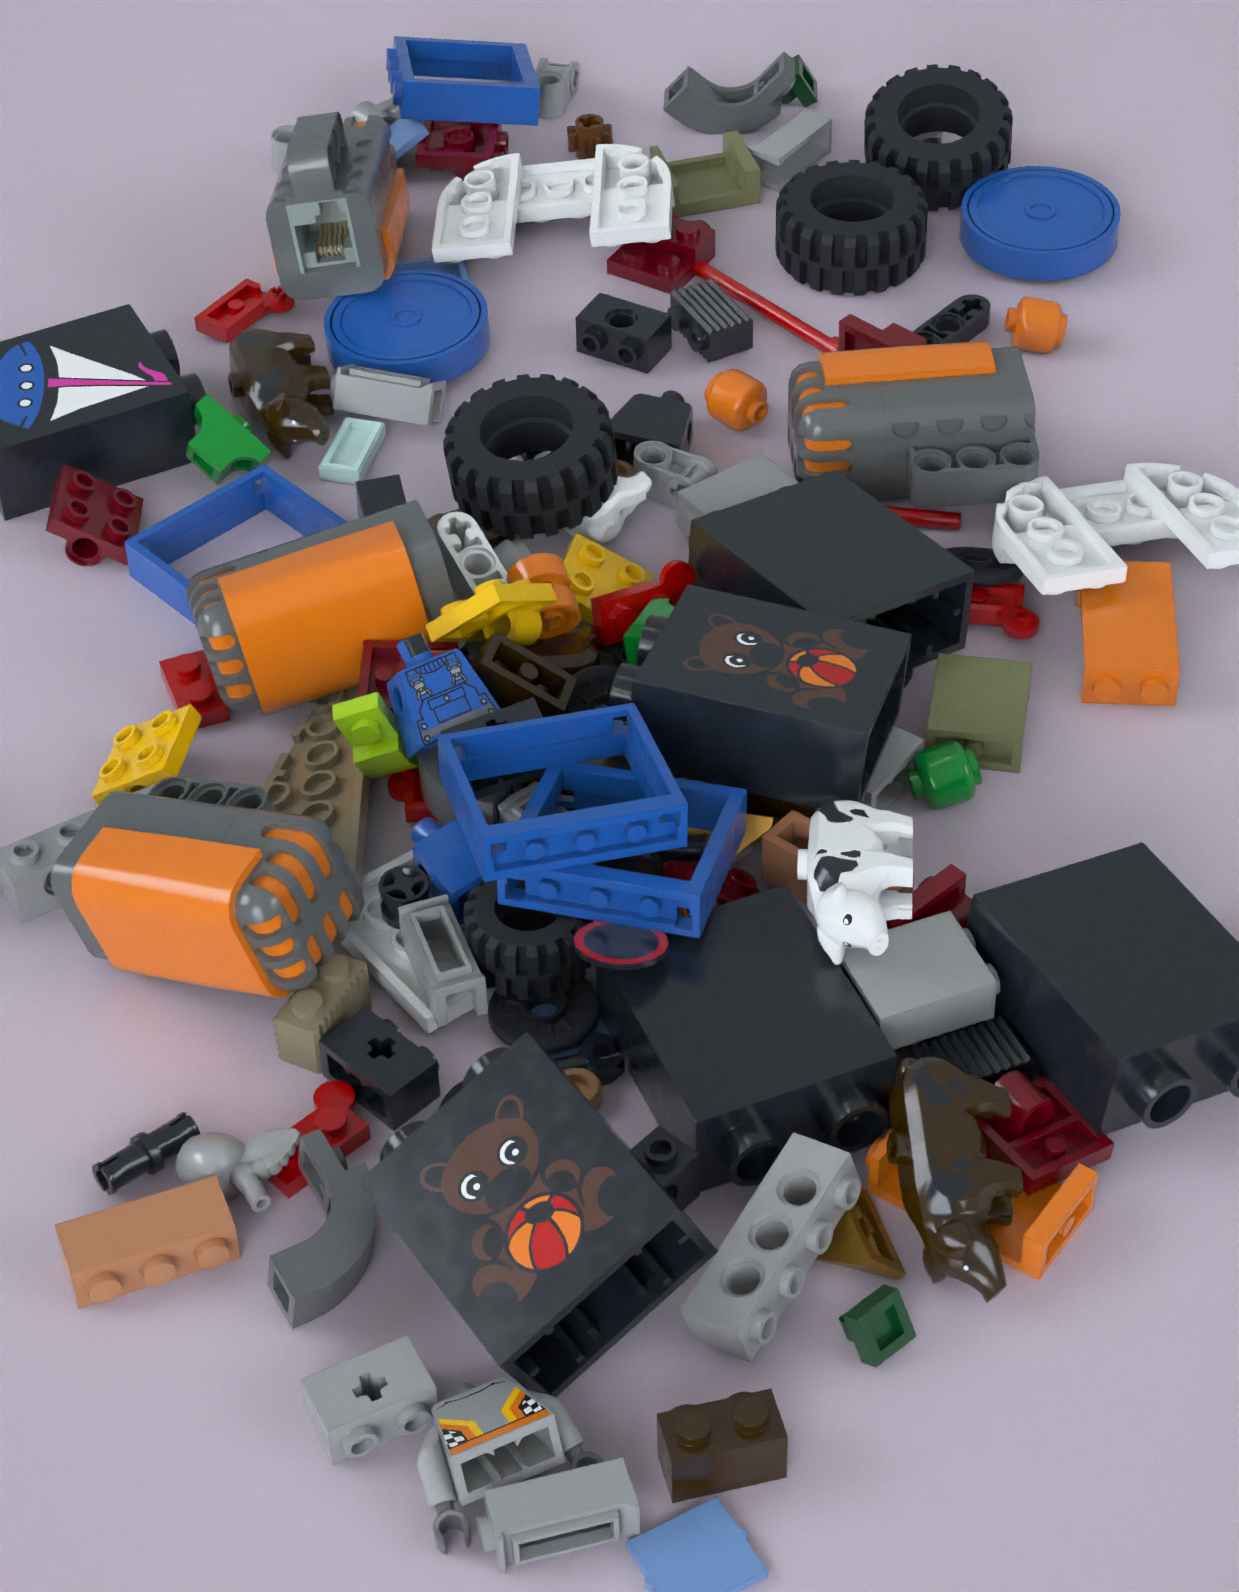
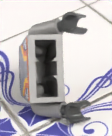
[417,1377,604,1554]

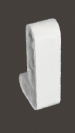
[436,512,579,633]

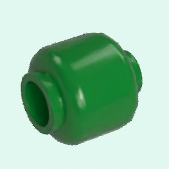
[906,741,982,810]

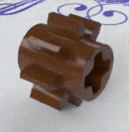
[567,114,613,160]

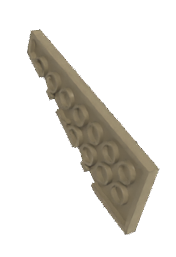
[263,685,370,890]

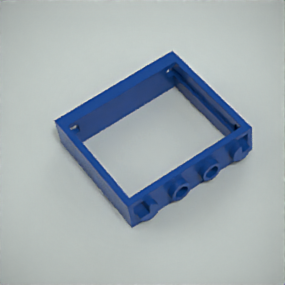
[386,36,541,126]
[124,464,347,624]
[438,703,688,882]
[497,762,747,938]

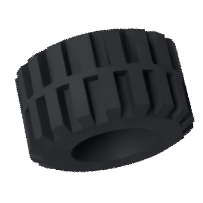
[463,879,594,1000]

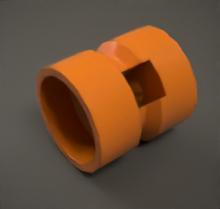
[506,553,581,641]

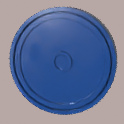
[959,166,1121,281]
[324,270,490,383]

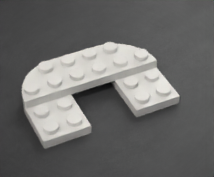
[431,144,675,263]
[992,463,1239,595]

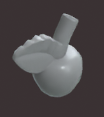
[175,1128,301,1212]

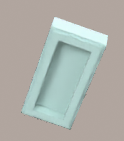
[318,417,386,485]

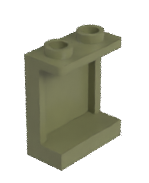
[650,130,761,218]
[925,653,1032,773]

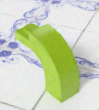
[332,692,419,779]

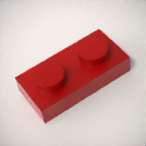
[159,650,230,729]

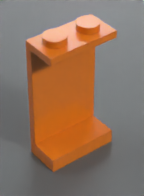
[1075,561,1180,706]
[865,1130,1098,1280]

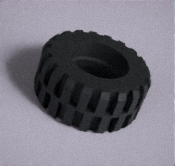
[864,64,1013,211]
[775,160,928,296]
[443,374,618,539]

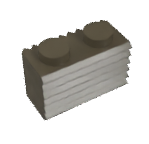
[272,951,372,1074]

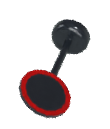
[573,852,669,970]

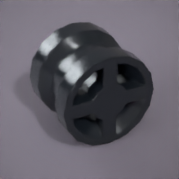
[378,865,430,929]

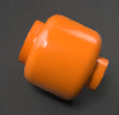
[1004,296,1068,354]
[704,368,769,431]

